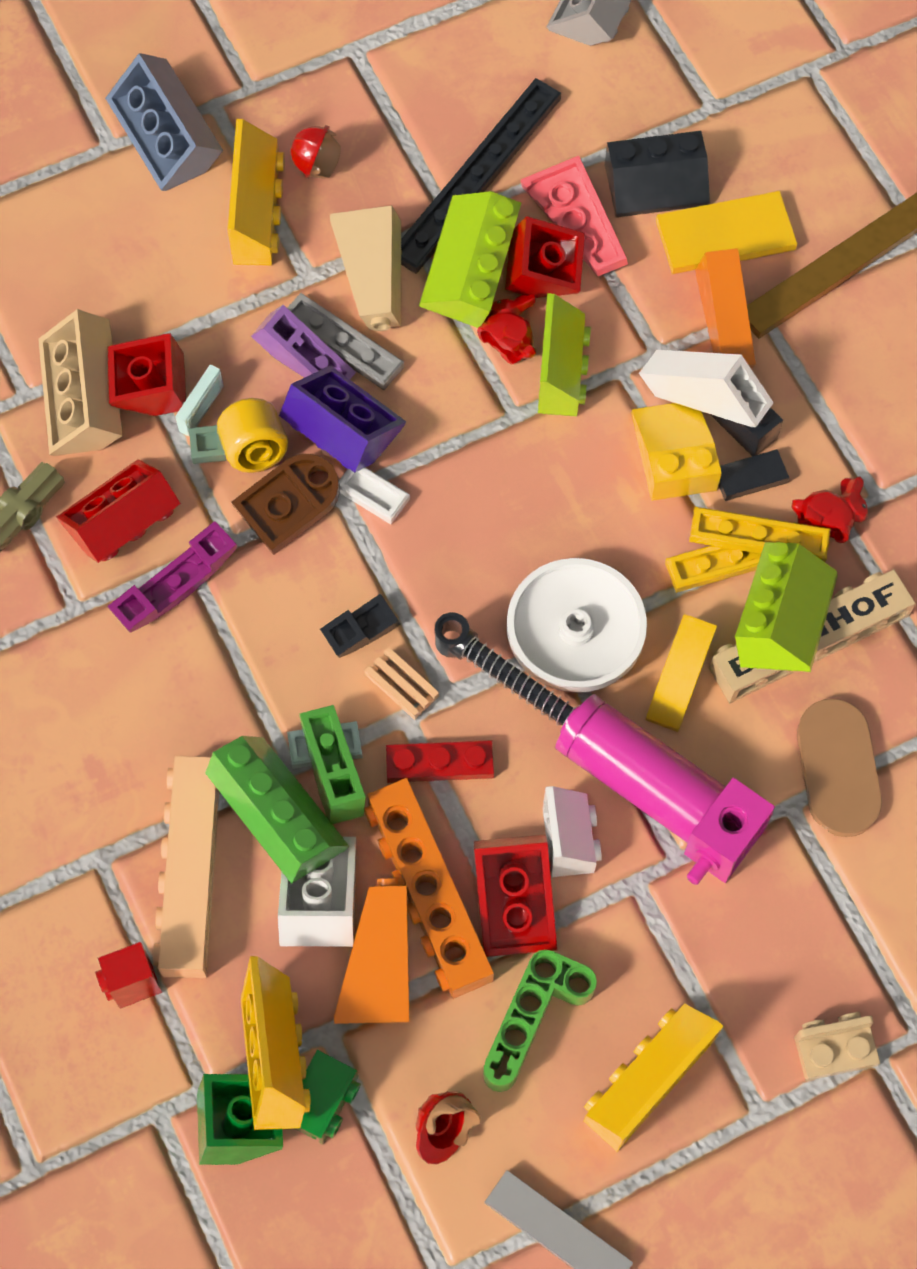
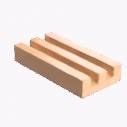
[364,647,439,720]

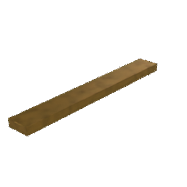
[747,193,917,339]

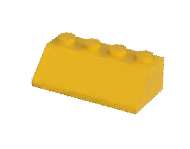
[227,119,285,266]
[241,956,311,1130]
[584,1003,723,1152]

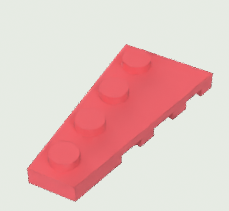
[520,156,628,277]

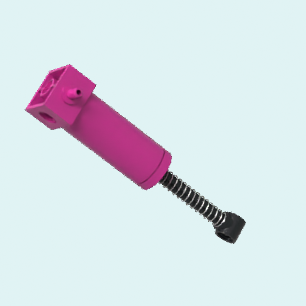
[434,612,775,885]

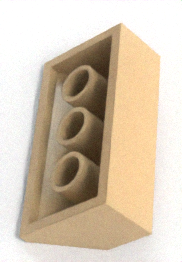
[38,309,122,456]

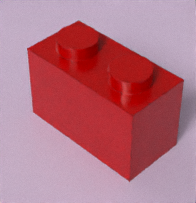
[95,942,162,1009]

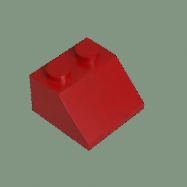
[505,216,585,298]
[107,333,186,416]

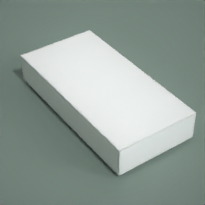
[339,467,410,524]

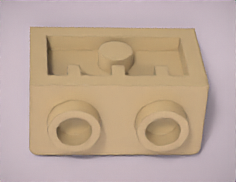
[794,1012,880,1081]

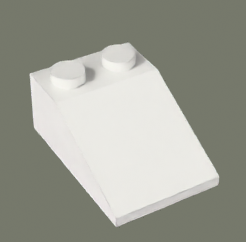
[278,837,356,947]

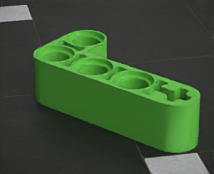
[483,950,597,1092]

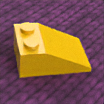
[631,403,722,501]

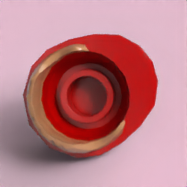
[291,125,341,178]
[416,1091,481,1165]

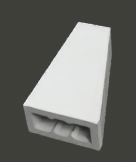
[639,350,774,427]

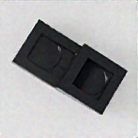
[320,594,401,658]

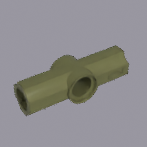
[0,462,65,552]

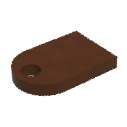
[231,454,340,555]

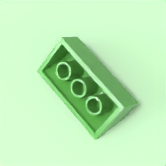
[205,736,349,884]

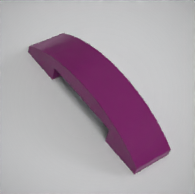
[107,521,237,633]

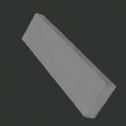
[287,293,404,390]
[484,1170,633,1269]

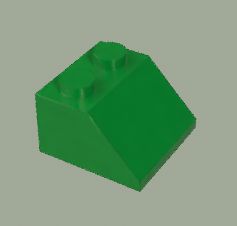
[197,1074,283,1165]

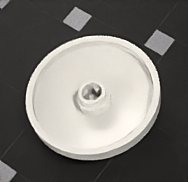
[507,558,647,692]

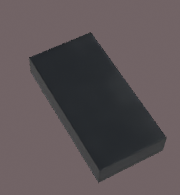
[719,449,789,501]

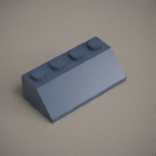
[105,53,223,191]

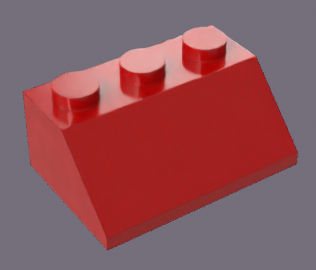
[56,459,181,563]

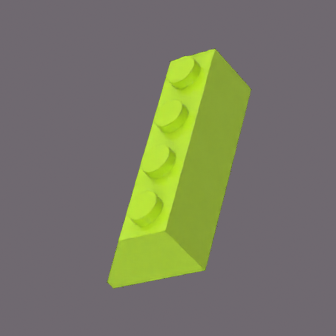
[419,191,521,328]
[735,542,838,672]

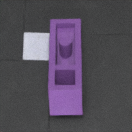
[251,305,356,379]

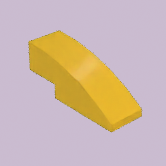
[645,614,717,732]

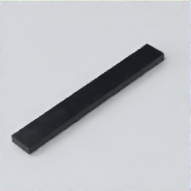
[401,78,561,274]

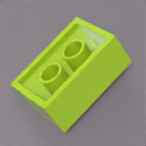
[538,293,591,416]

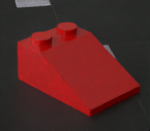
[474,834,557,957]

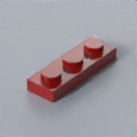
[386,740,494,783]

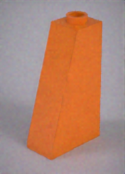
[695,248,756,369]
[334,878,410,1024]

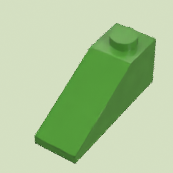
[299,705,366,824]

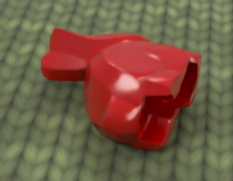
[477,294,536,365]
[791,476,868,543]

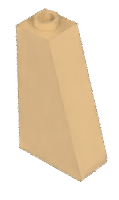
[330,205,401,331]

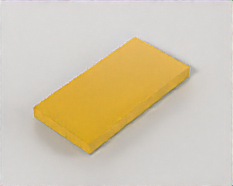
[656,191,797,274]

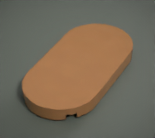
[797,699,882,837]

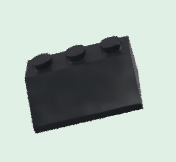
[605,130,710,218]

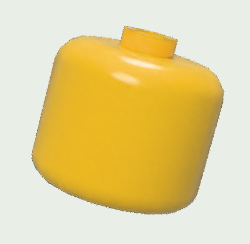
[217,398,288,473]

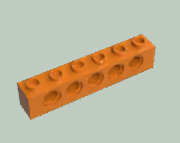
[364,778,494,999]

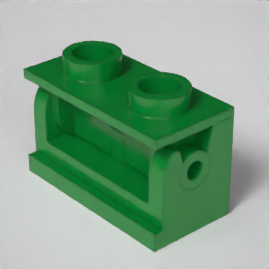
[293,1050,361,1144]

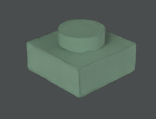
[189,425,226,464]

